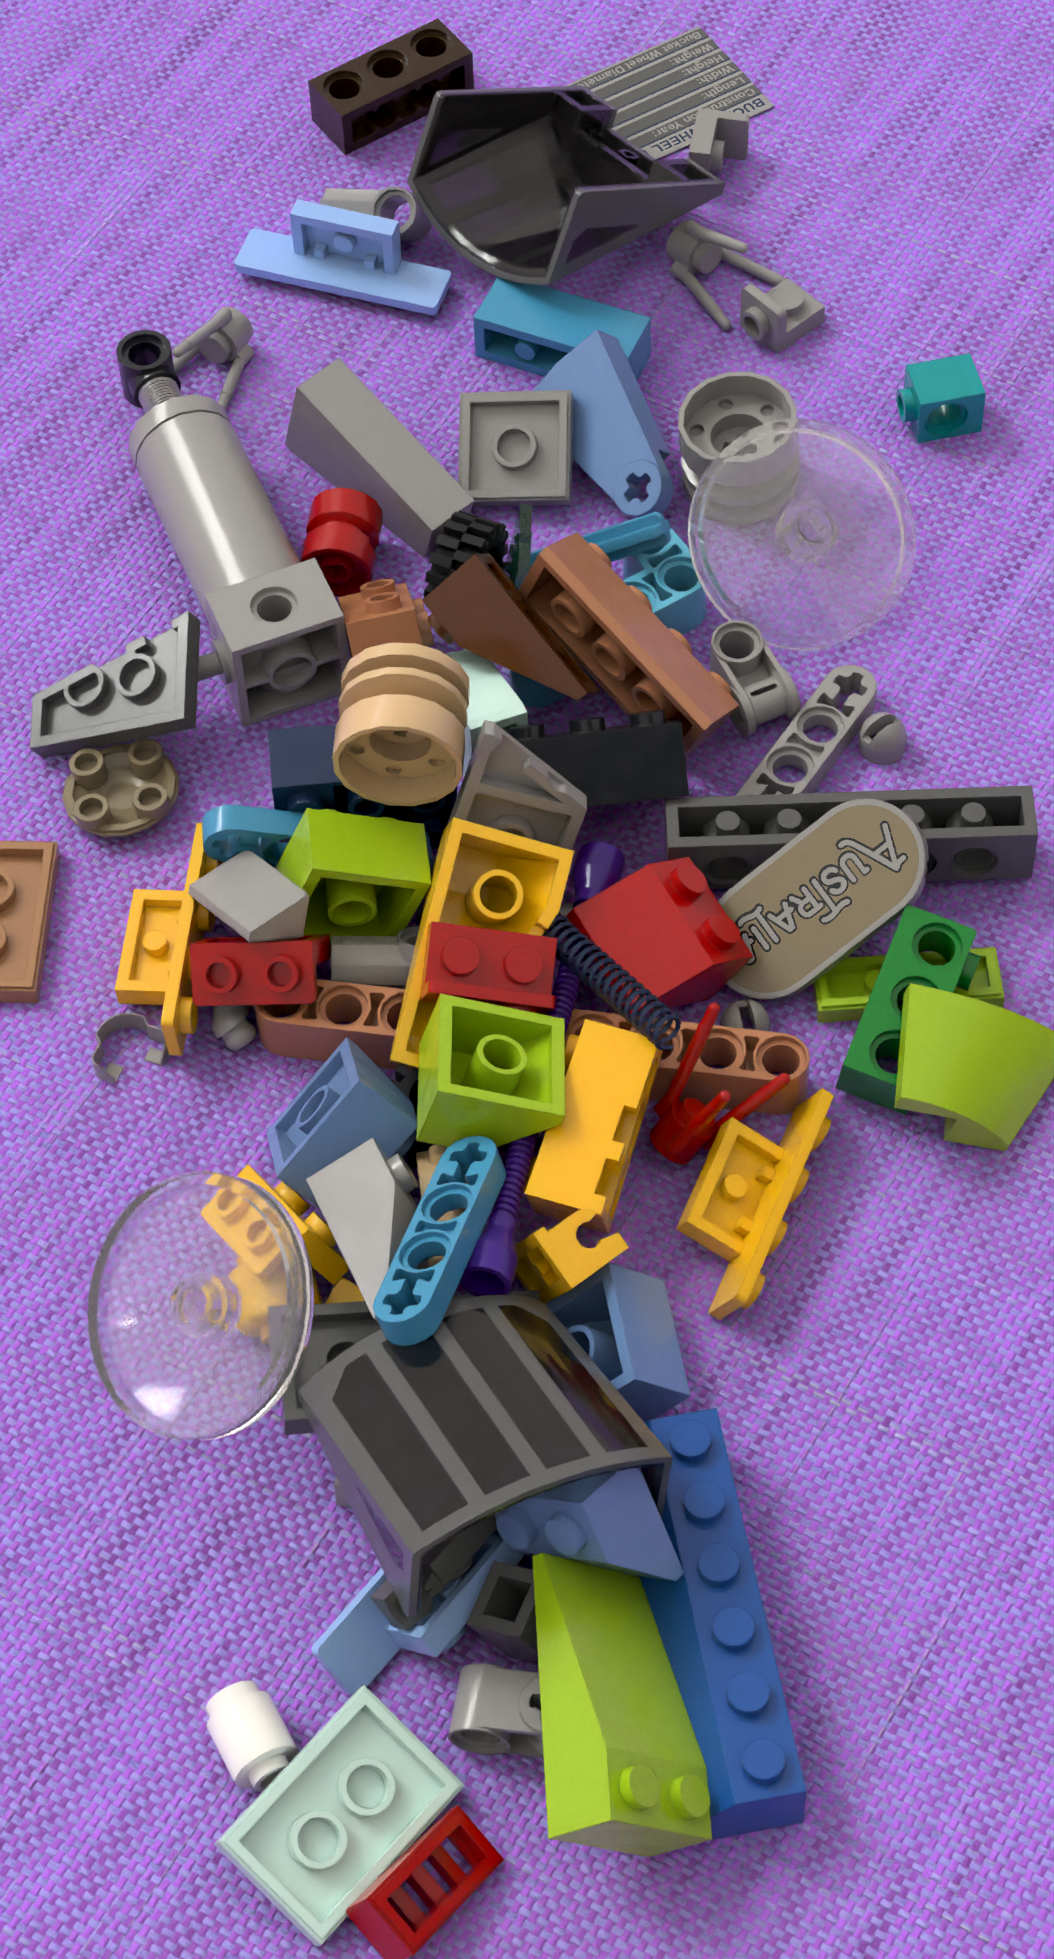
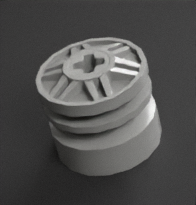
[678,372,799,524]

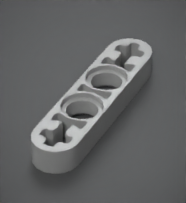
[736,665,877,796]

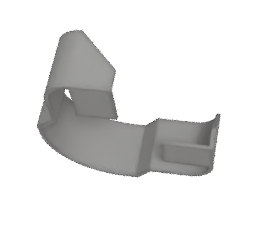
[92,1013,169,1084]

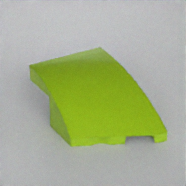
[894,983,1054,1151]

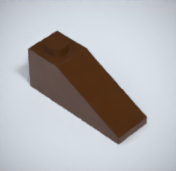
[422,554,600,701]

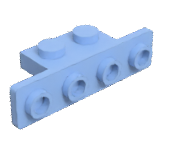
[235,199,452,315]
[311,1465,524,1695]

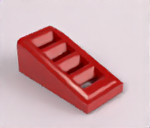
[346,1805,504,1959]

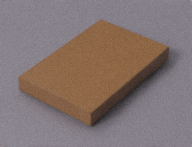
[0,841,60,1003]

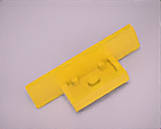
[115,823,224,1056]
[676,1088,834,1320]

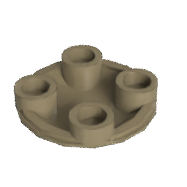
[62,738,180,837]

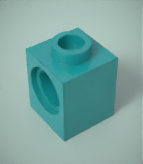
[896,353,986,443]

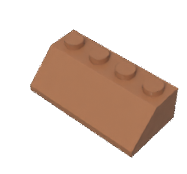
[519,532,739,758]

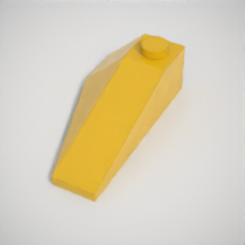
[389,817,574,1069]

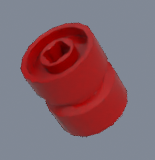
[300,488,383,597]

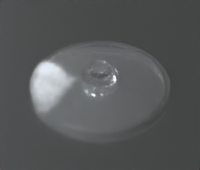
[688,418,916,651]
[87,1171,314,1440]

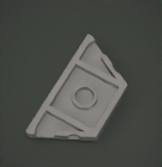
[417,720,587,922]

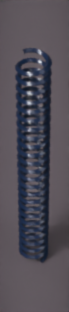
[543,912,681,1051]

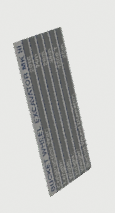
[452,27,774,219]

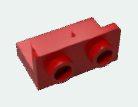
[420,921,557,1015]
[190,934,331,1006]

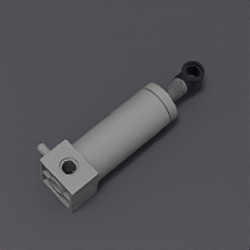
[116,330,349,727]

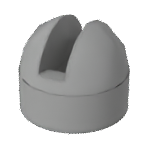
[858,712,907,765]
[720,999,770,1031]

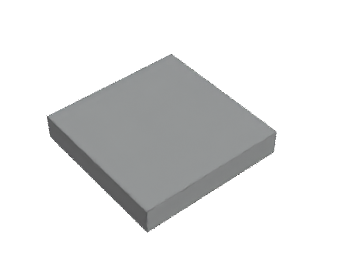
[458,390,574,507]

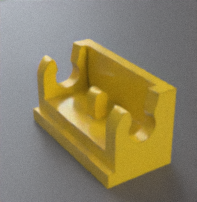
[515,1209,629,1304]

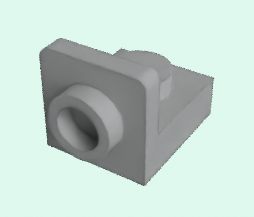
[689,108,750,173]
[740,278,825,354]

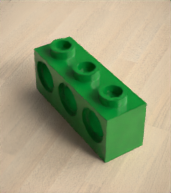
[835,904,981,1115]

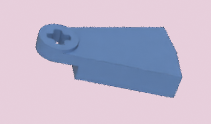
[533,329,673,518]

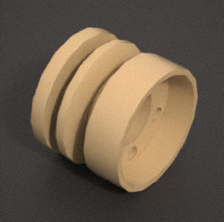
[332,642,470,806]

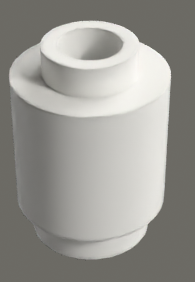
[206,1680,299,1792]

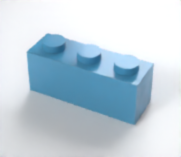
[473,277,651,380]

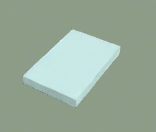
[214,1685,465,1947]

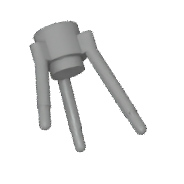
[666,219,799,330]
[172,306,254,411]

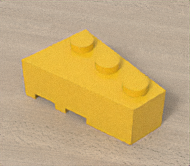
[524,1019,663,1234]

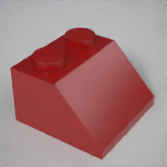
[566,857,753,1013]

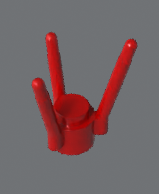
[649,1002,791,1165]

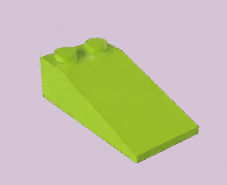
[532,1553,712,1857]

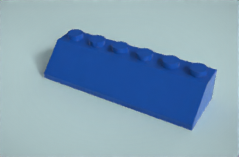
[604,1408,807,1840]

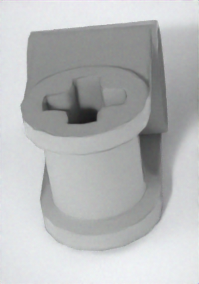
[709,620,801,737]
[448,1663,544,1758]

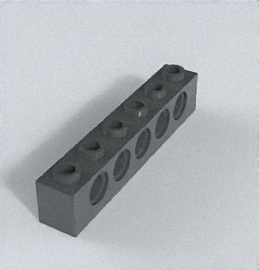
[665,785,1038,889]

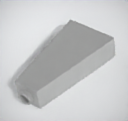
[285,358,474,558]

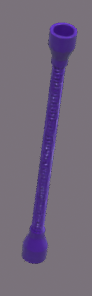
[460,841,625,1296]

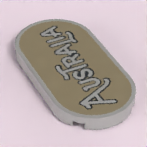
[718,798,929,1000]

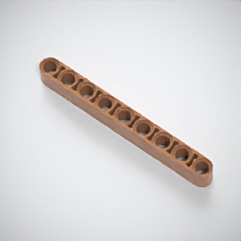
[254,979,810,1115]

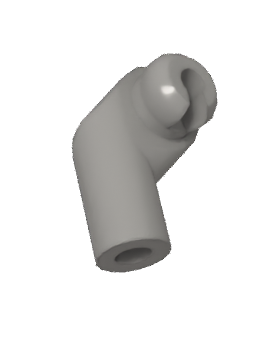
[212,1005,256,1051]

